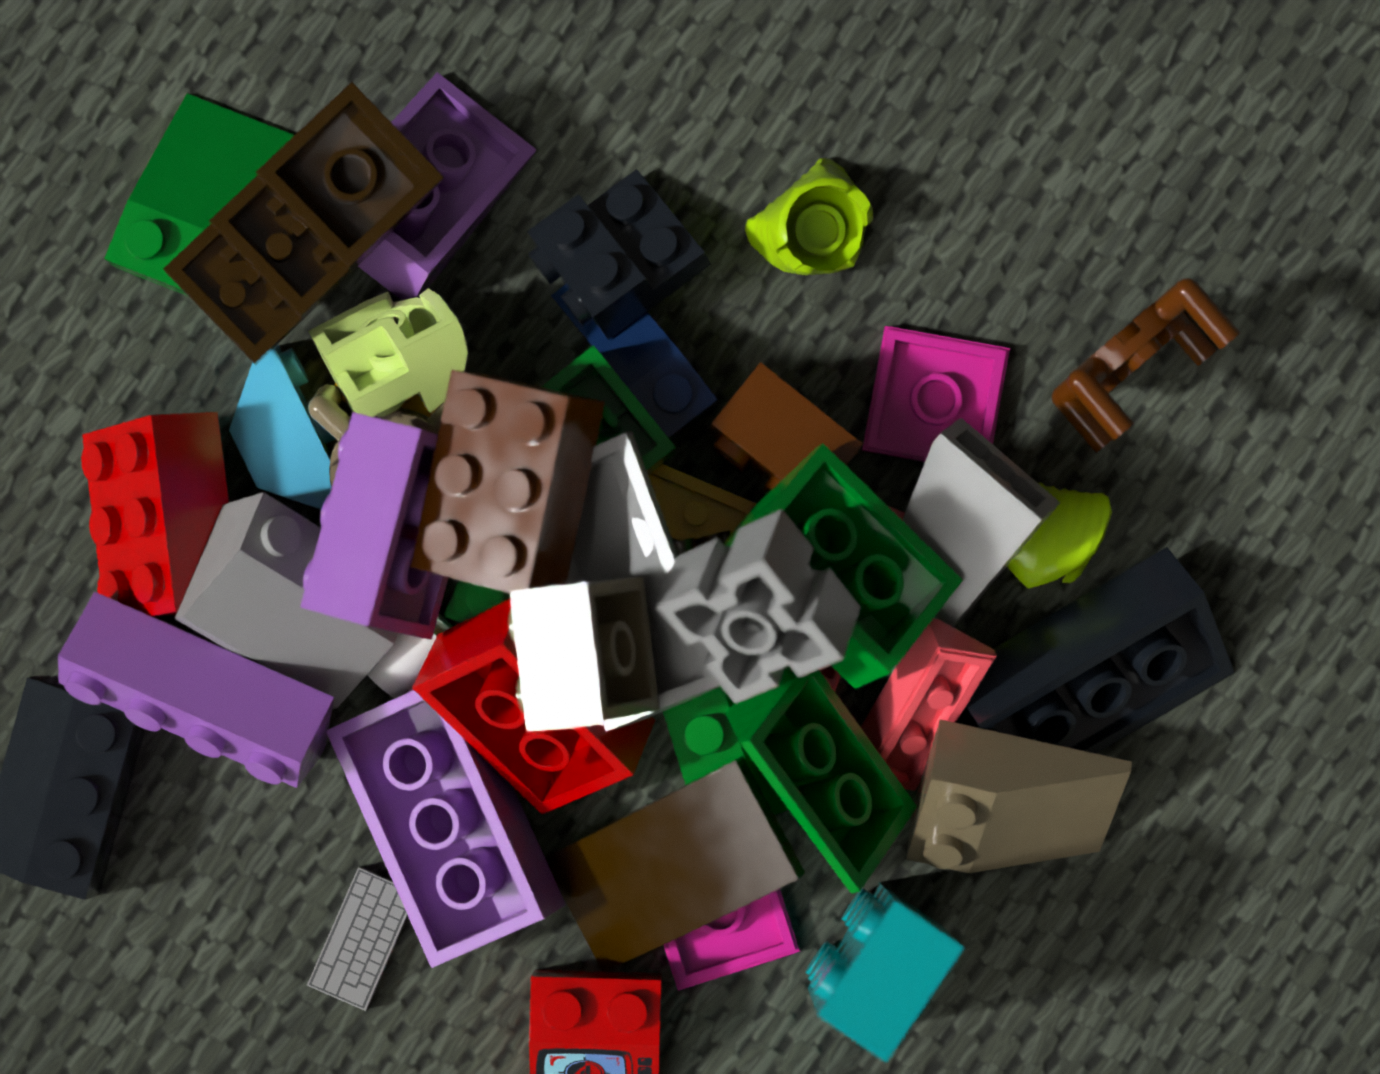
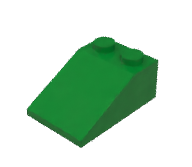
[104,93,294,297]

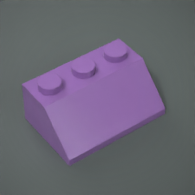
[300,412,449,640]

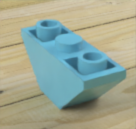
[229,345,335,510]

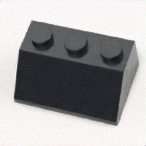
[0,677,146,900]

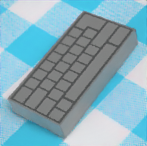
[307,866,408,1011]

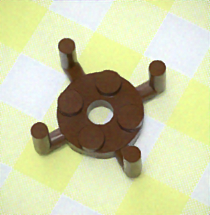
[1052,278,1241,453]

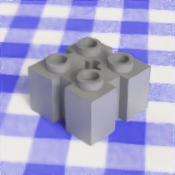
[655,509,860,703]

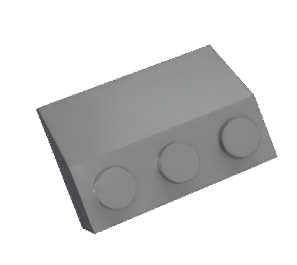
[175,492,398,709]

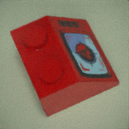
[529,970,662,1074]

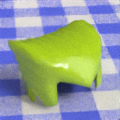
[745,158,873,275]
[1007,482,1112,589]

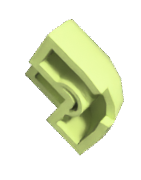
[308,288,468,417]

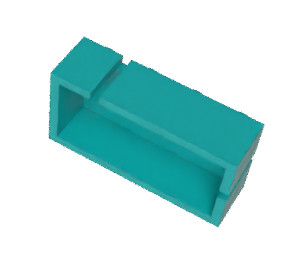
[805,883,964,1063]

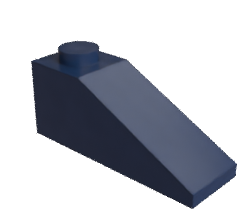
[551,285,718,442]

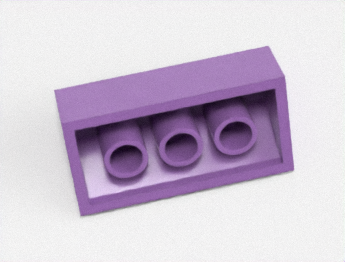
[58,592,334,788]
[326,690,566,968]

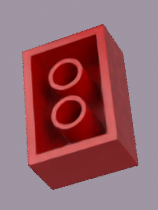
[81,412,229,620]
[412,598,655,814]

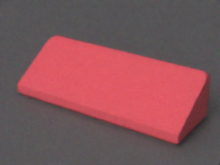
[861,618,996,791]

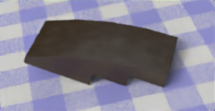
[163,82,444,365]
[545,756,806,972]

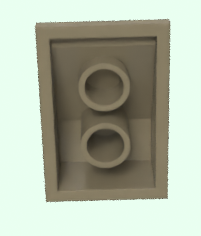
[906,719,1132,873]

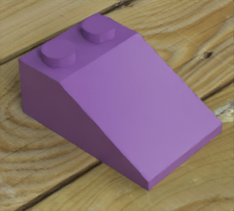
[358,72,537,300]

